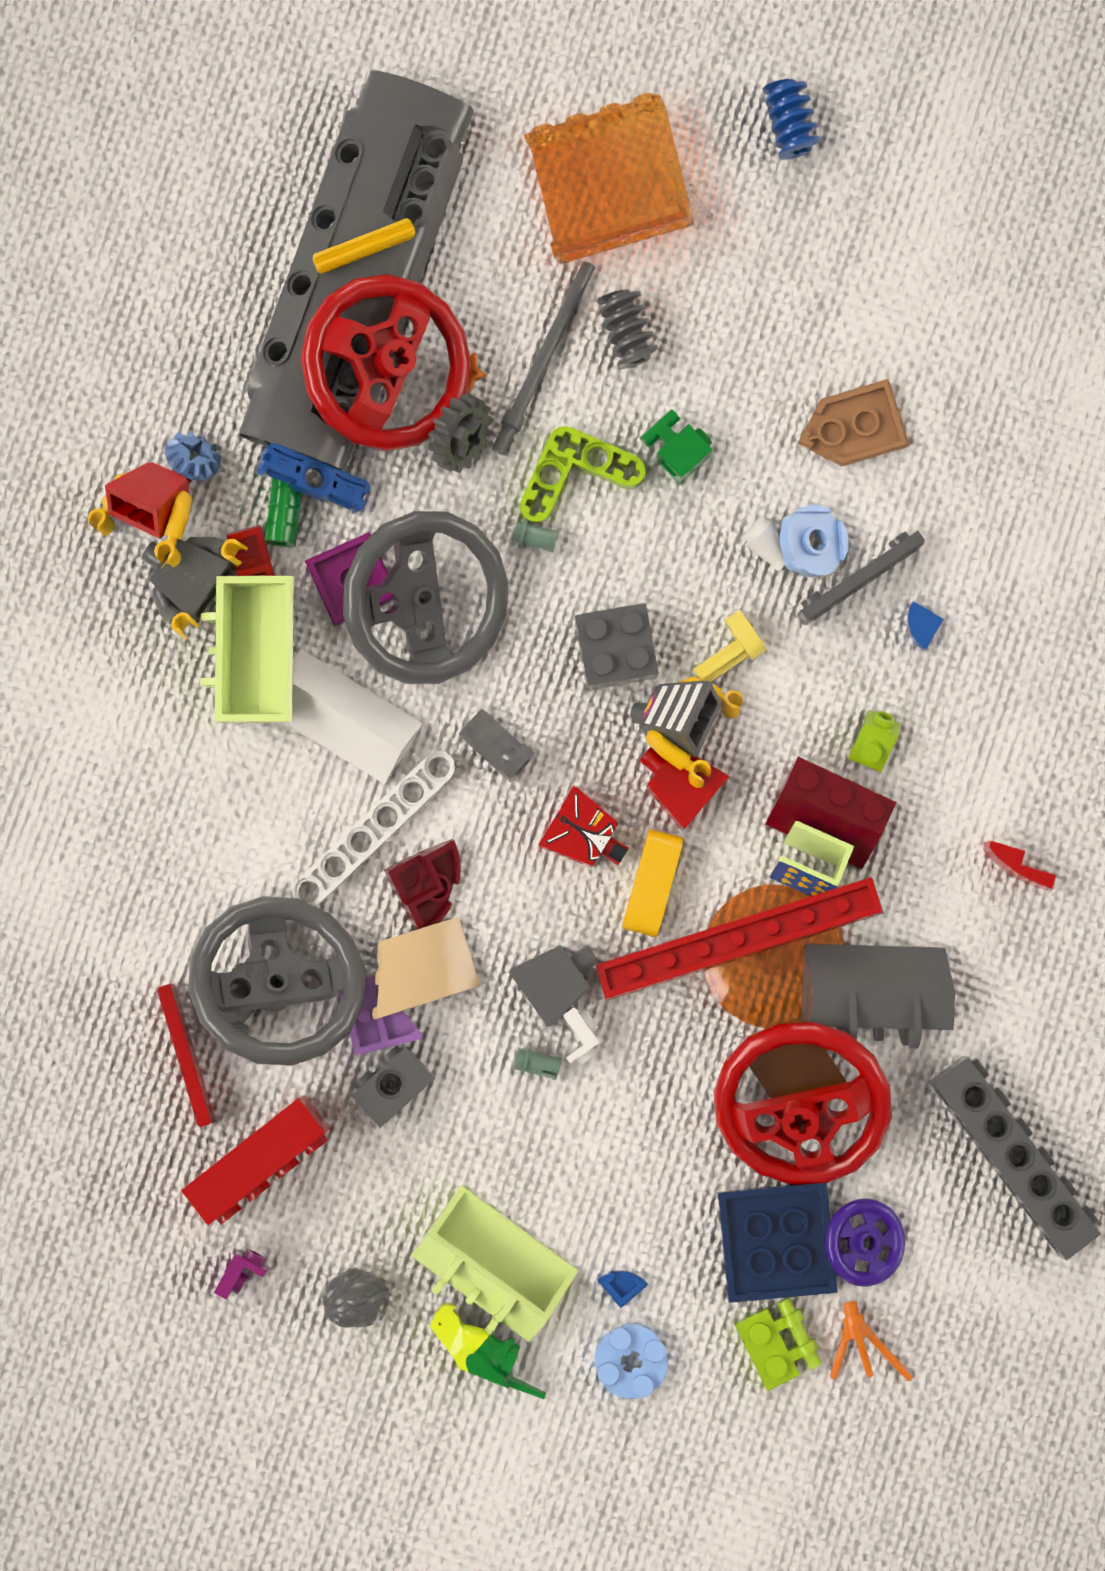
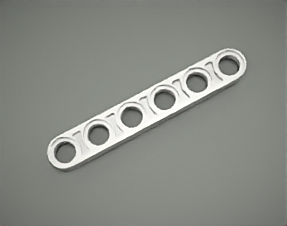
[292,751,456,907]

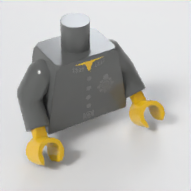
[141,537,248,640]

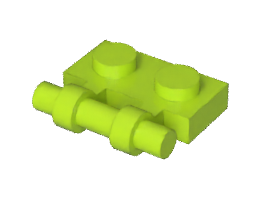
[734,1297,822,1391]

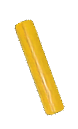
[313,218,415,274]

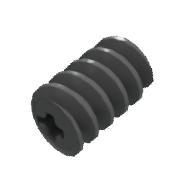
[596,289,658,369]

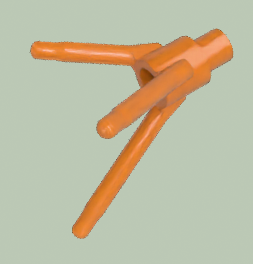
[830,1301,913,1381]

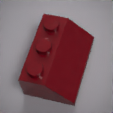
[764,756,897,870]

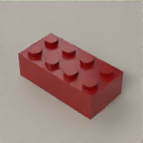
[181,1095,331,1225]

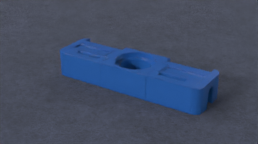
[257,443,370,514]

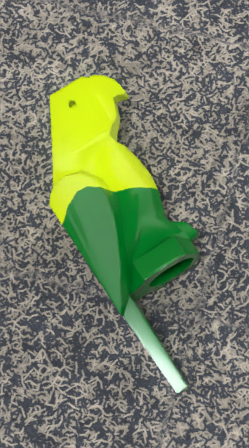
[430,1302,546,1399]

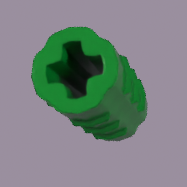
[264,478,304,547]

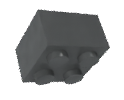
[574,603,659,691]

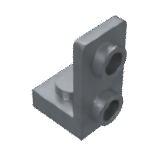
[459,709,535,783]

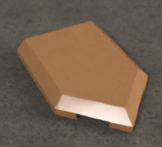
[797,379,910,467]

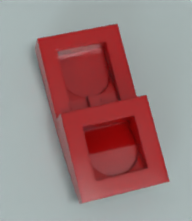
[226,525,275,576]
[983,841,1056,890]

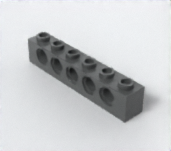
[929,1056,1101,1261]

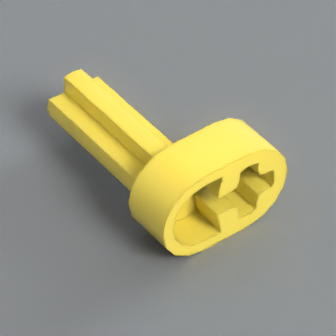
[693,610,767,682]

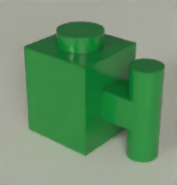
[640,409,713,485]

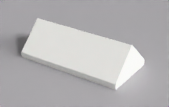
[284,649,423,784]

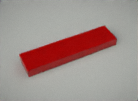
[157,983,216,1127]

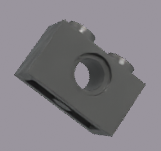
[351,1046,436,1128]

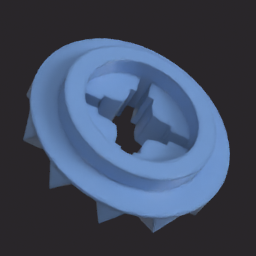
[165,431,222,481]

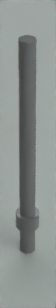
[492,261,595,455]

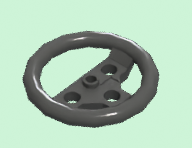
[343,511,509,684]
[188,896,365,1066]

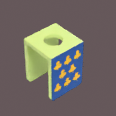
[769,821,854,896]

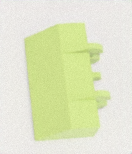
[200,576,294,724]
[411,1185,578,1342]

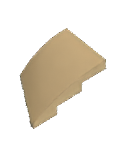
[372,917,480,1020]

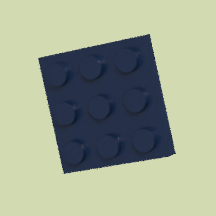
[717,1183,838,1303]

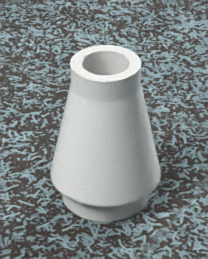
[742,517,785,571]

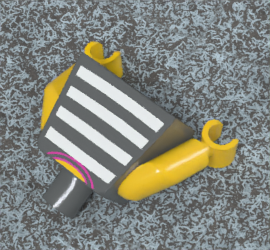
[630,677,743,788]

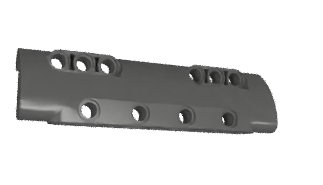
[238,70,474,471]

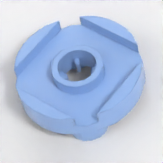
[780,505,849,578]
[595,1323,668,1399]

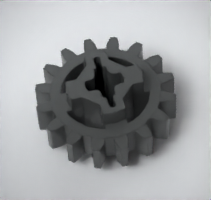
[428,394,494,473]

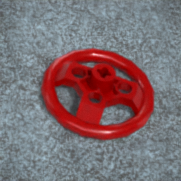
[300,274,472,452]
[713,1022,892,1185]

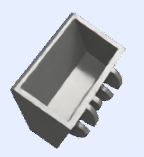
[801,944,955,1049]

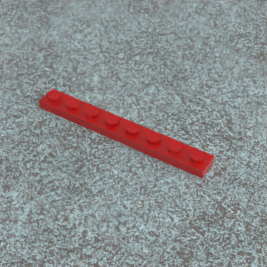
[596,877,884,1001]

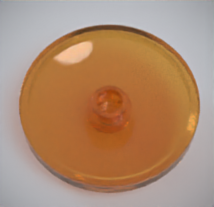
[703,884,845,1028]

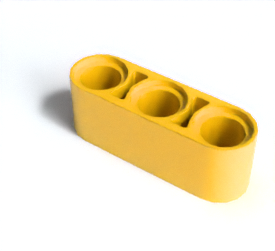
[622,828,684,938]

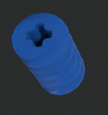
[762,79,821,160]

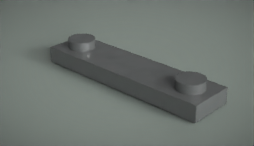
[797,531,925,626]

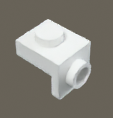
[563,1007,600,1065]

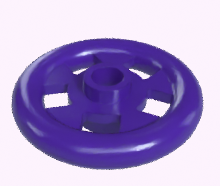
[825,1198,906,1287]

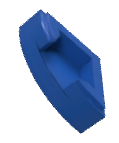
[907,601,944,651]
[597,1270,648,1308]

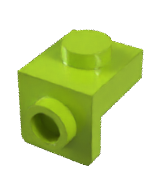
[848,710,901,772]

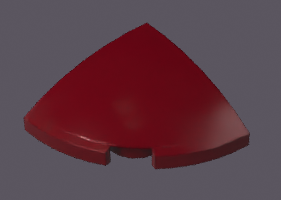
[384,839,461,930]

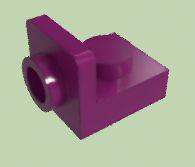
[214,1248,270,1300]

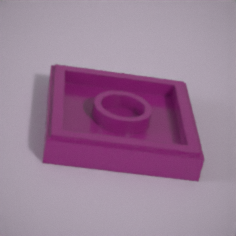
[305,532,394,627]

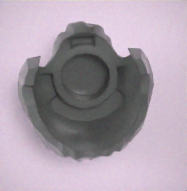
[323,1267,389,1328]

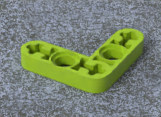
[520,426,646,525]

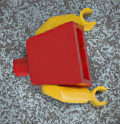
[88,462,193,567]

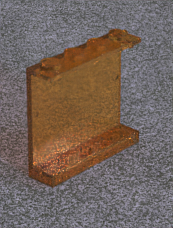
[524,93,695,264]

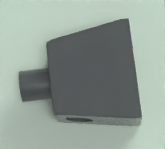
[508,945,599,1027]

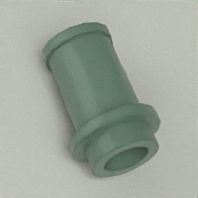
[512,519,558,553]
[514,1046,561,1080]

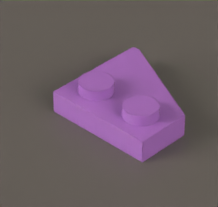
[340,976,423,1056]

